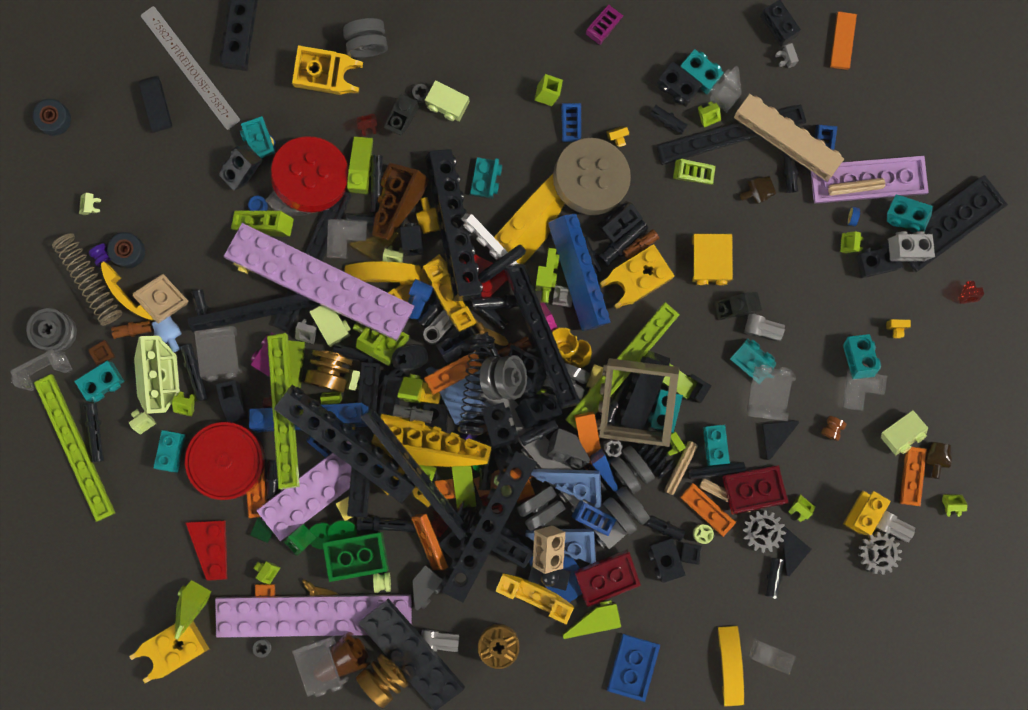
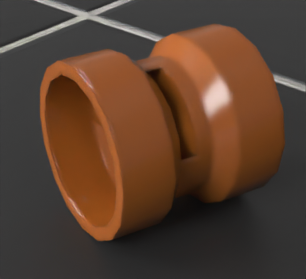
[821,416,847,441]

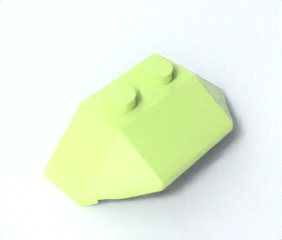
[134,336,180,414]

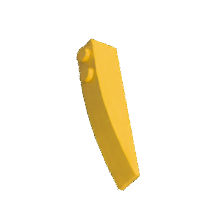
[494,174,565,264]
[371,414,491,467]

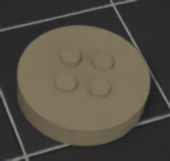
[553,138,631,215]

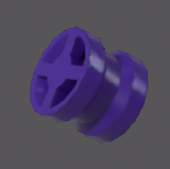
[89,243,111,267]

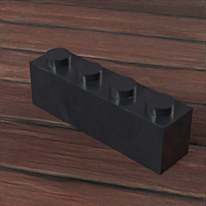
[619,350,670,430]

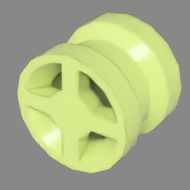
[693,524,714,544]
[373,572,391,593]

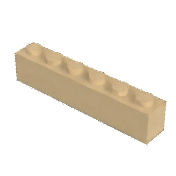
[734,94,844,182]

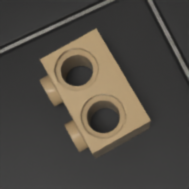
[533,525,565,574]

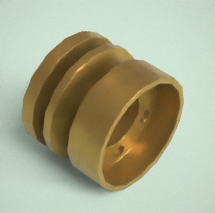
[304,350,352,393]
[478,624,519,669]
[356,654,408,708]

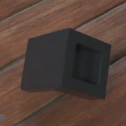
[689,374,712,403]

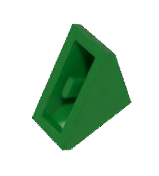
[284,524,316,556]

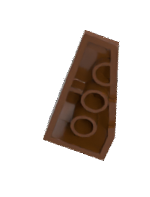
[372,163,429,240]

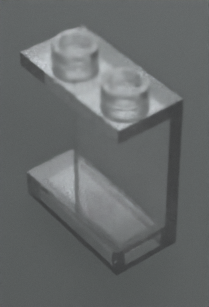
[194,326,242,381]
[10,349,73,391]
[747,365,796,421]
[292,636,349,697]

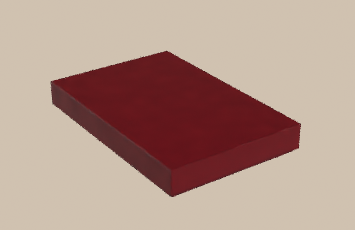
[722,465,789,515]
[574,549,641,607]

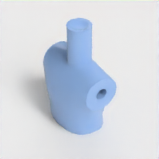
[152,316,182,352]

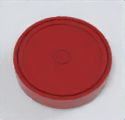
[271,136,349,212]
[185,422,265,500]

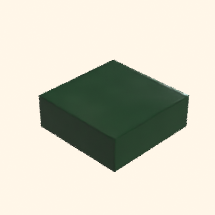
[250,517,273,543]

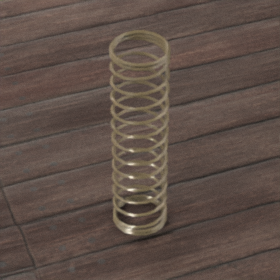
[52,233,123,326]

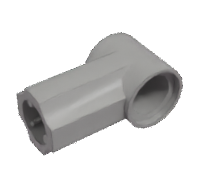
[423,310,453,345]
[744,314,785,341]
[600,438,623,457]
[875,511,915,543]
[421,629,459,652]

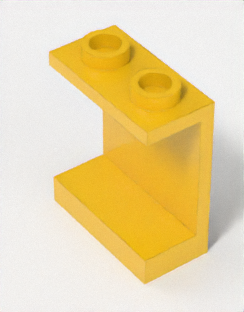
[692,234,733,285]
[843,491,891,535]

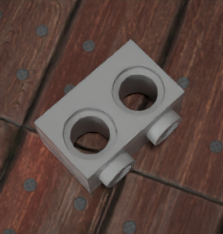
[888,231,935,261]

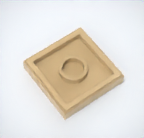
[133,274,188,324]

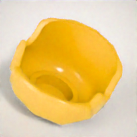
[552,328,579,358]
[563,340,592,368]

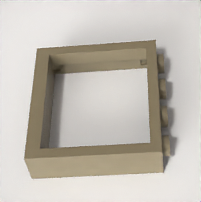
[597,358,679,447]

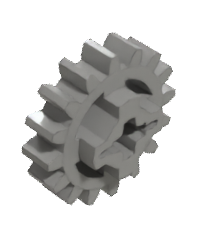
[743,510,786,553]
[858,532,902,575]

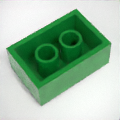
[323,532,389,582]

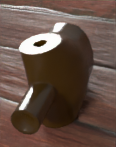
[739,176,776,204]
[925,442,952,479]

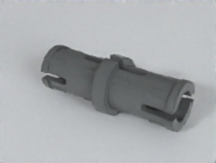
[393,404,433,424]

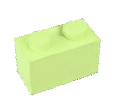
[425,80,470,121]
[310,305,351,347]
[881,410,928,455]

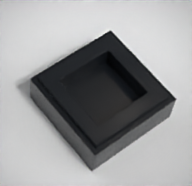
[680,542,702,565]

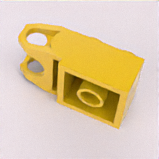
[292,45,363,95]
[599,244,674,309]
[129,621,209,683]

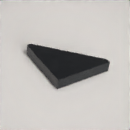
[762,420,799,460]
[781,526,812,577]

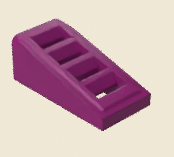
[586,5,623,45]

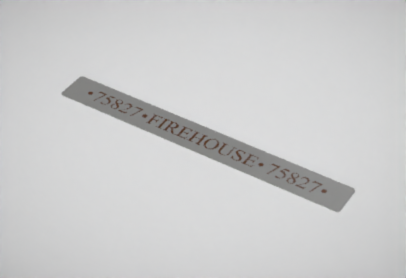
[141,6,240,130]

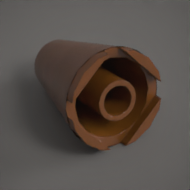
[314,632,370,682]

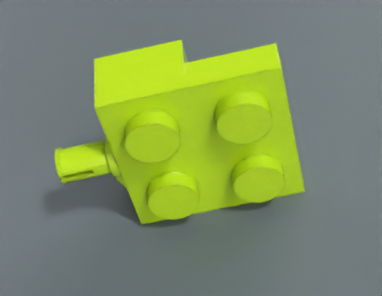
[535,248,559,303]
[353,322,409,366]

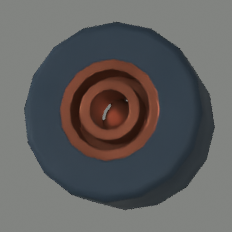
[32,99,71,136]
[107,232,146,268]

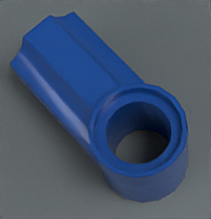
[408,279,434,319]

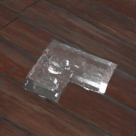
[327,219,367,259]
[842,370,887,411]

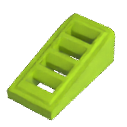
[673,159,715,185]

